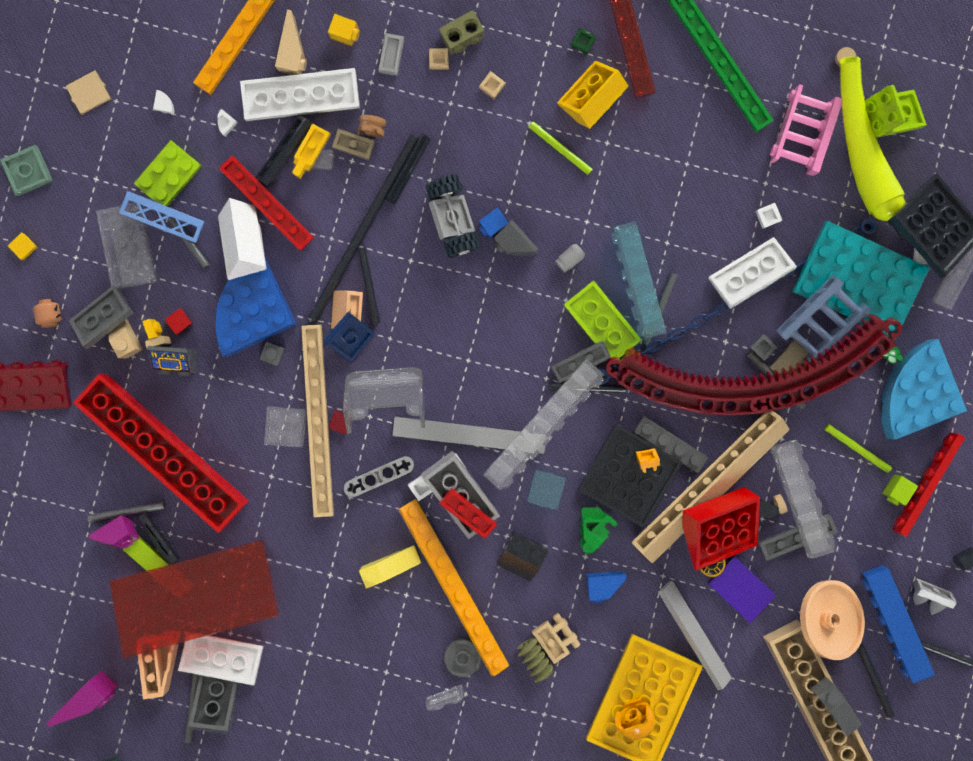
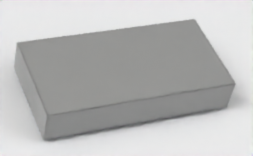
[378,33,404,76]

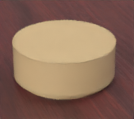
[835,47,856,67]
[773,494,788,514]

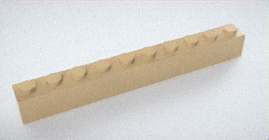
[631,411,790,563]

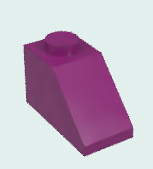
[89,515,139,549]

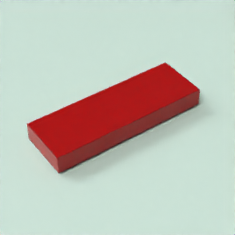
[439,487,497,539]

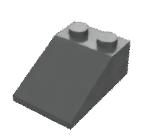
[188,675,239,734]

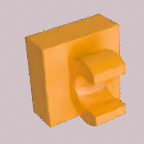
[636,448,660,473]

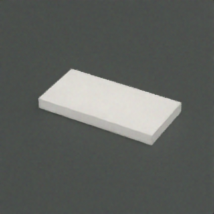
[709,237,797,309]
[178,632,264,685]

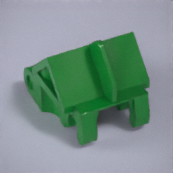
[579,507,617,554]

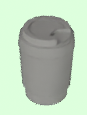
[555,244,585,273]

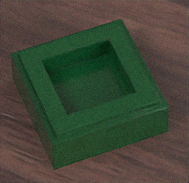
[571,28,597,55]

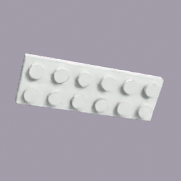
[240,68,360,121]

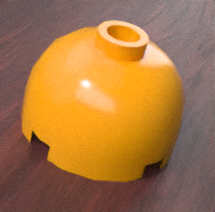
[615,699,655,740]

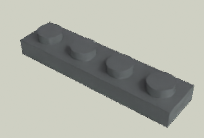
[633,416,709,473]
[758,514,838,561]

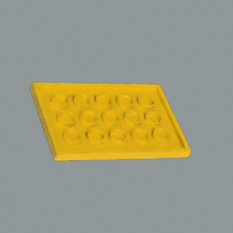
[586,634,703,761]

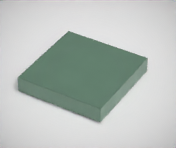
[0,145,53,196]

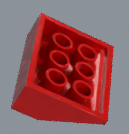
[682,487,760,571]

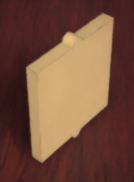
[66,71,111,115]

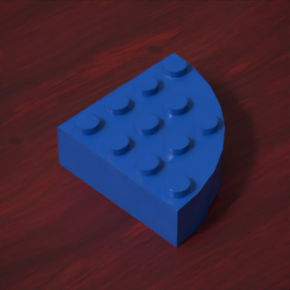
[215,257,297,357]

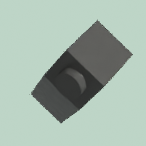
[811,677,862,736]

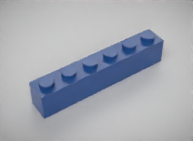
[861,565,935,683]

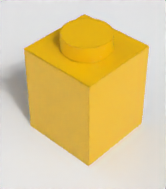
[328,14,360,46]

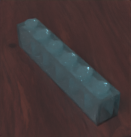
[611,221,667,340]

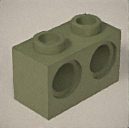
[439,10,484,55]

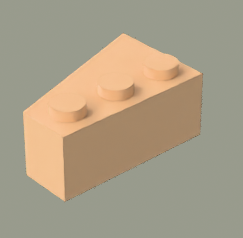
[136,631,181,699]

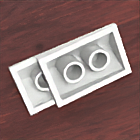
[218,198,267,280]

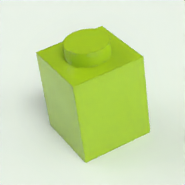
[882,474,918,506]

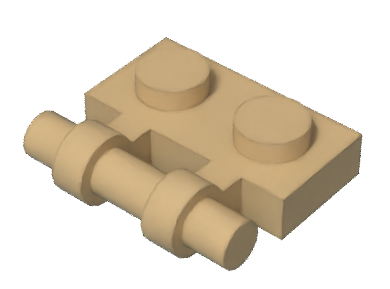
[532,613,580,664]

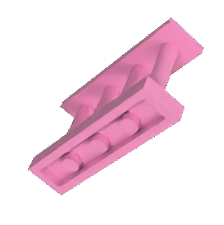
[769,84,842,176]

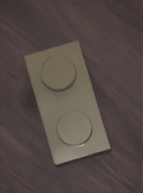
[332,129,375,160]

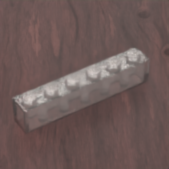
[770,439,836,558]

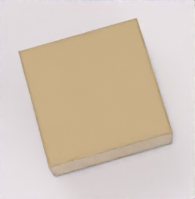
[429,48,449,70]
[479,71,506,99]
[145,336,171,347]

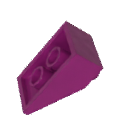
[46,671,118,727]

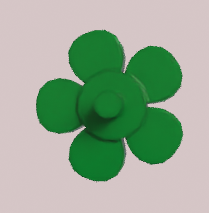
[883,347,903,364]

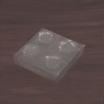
[264,406,306,448]

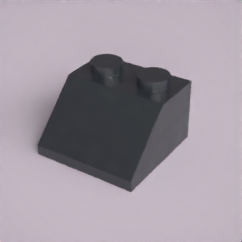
[496,530,549,582]

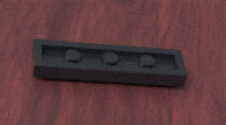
[255,115,312,186]

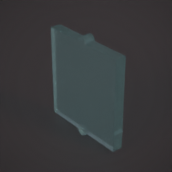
[527,470,566,510]

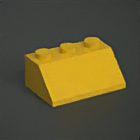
[557,60,628,129]

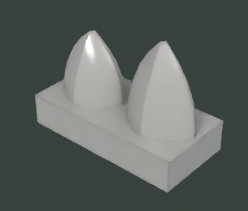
[913,578,957,615]

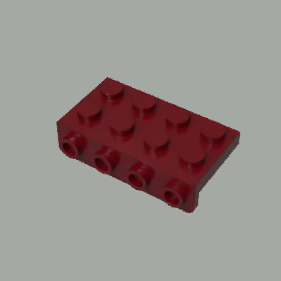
[0,360,72,411]

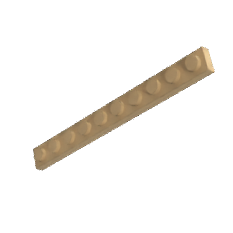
[302,325,334,517]

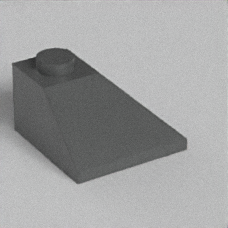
[494,220,538,256]

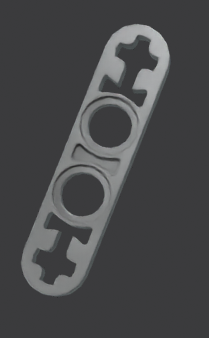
[344,456,414,497]

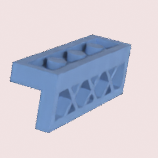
[119,191,205,243]

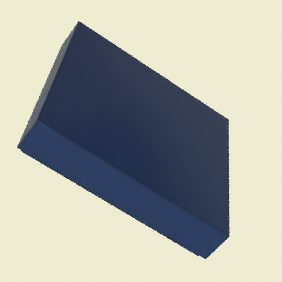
[323,312,375,362]

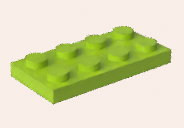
[564,280,642,358]

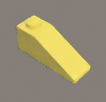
[359,545,422,589]

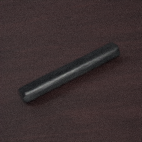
[386,134,430,204]

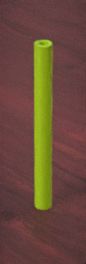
[528,122,593,175]
[824,424,892,473]

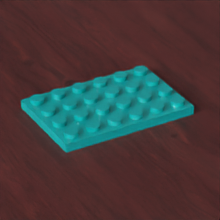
[792,221,930,336]

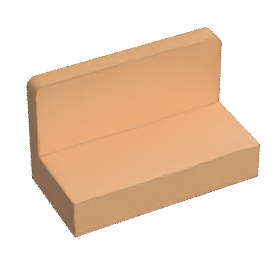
[331,290,363,329]

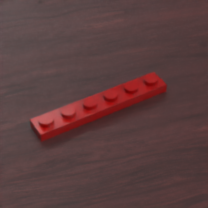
[219,155,314,251]
[892,433,965,537]

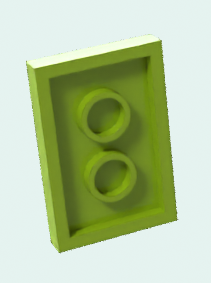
[134,140,202,206]

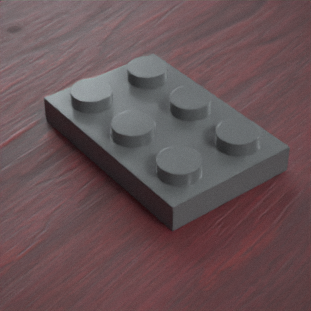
[69,285,133,349]

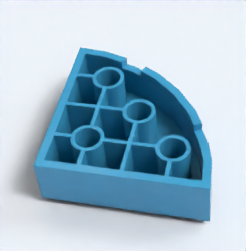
[881,339,967,440]

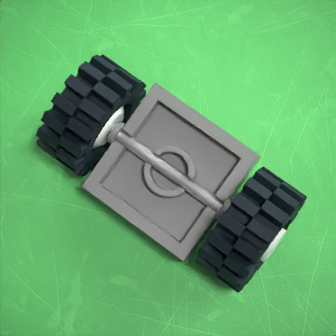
[425,174,481,258]

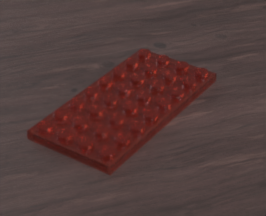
[110,540,279,658]

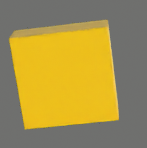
[8,233,38,260]

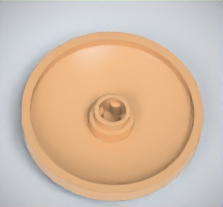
[800,580,865,660]

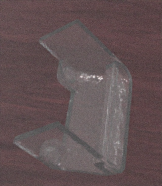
[343,367,425,434]

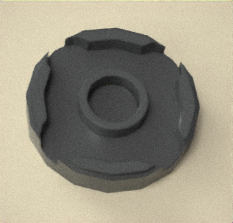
[444,638,482,677]

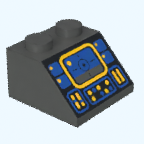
[147,346,198,376]

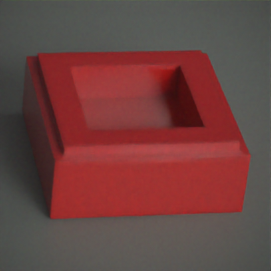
[165,308,193,335]

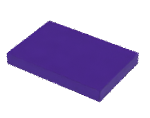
[707,556,776,623]

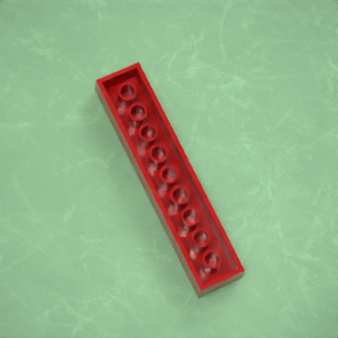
[73,374,250,533]

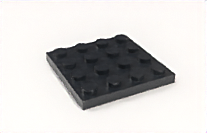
[890,173,973,278]
[577,424,683,528]

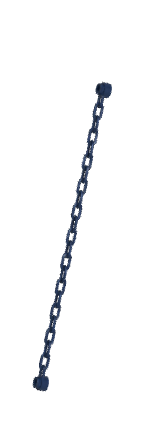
[593,219,877,384]

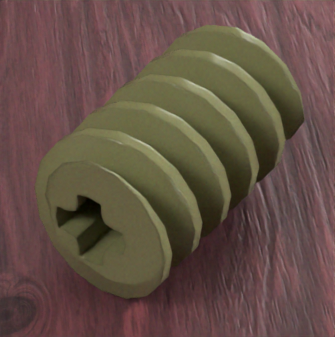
[516,638,553,683]

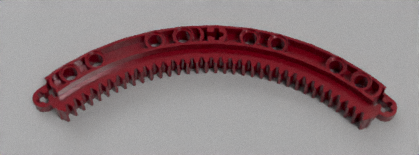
[605,313,902,415]

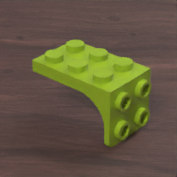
[865,85,927,138]

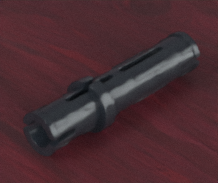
[136,512,181,566]

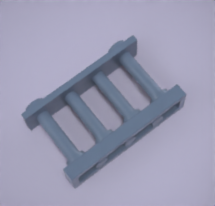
[776,275,871,362]

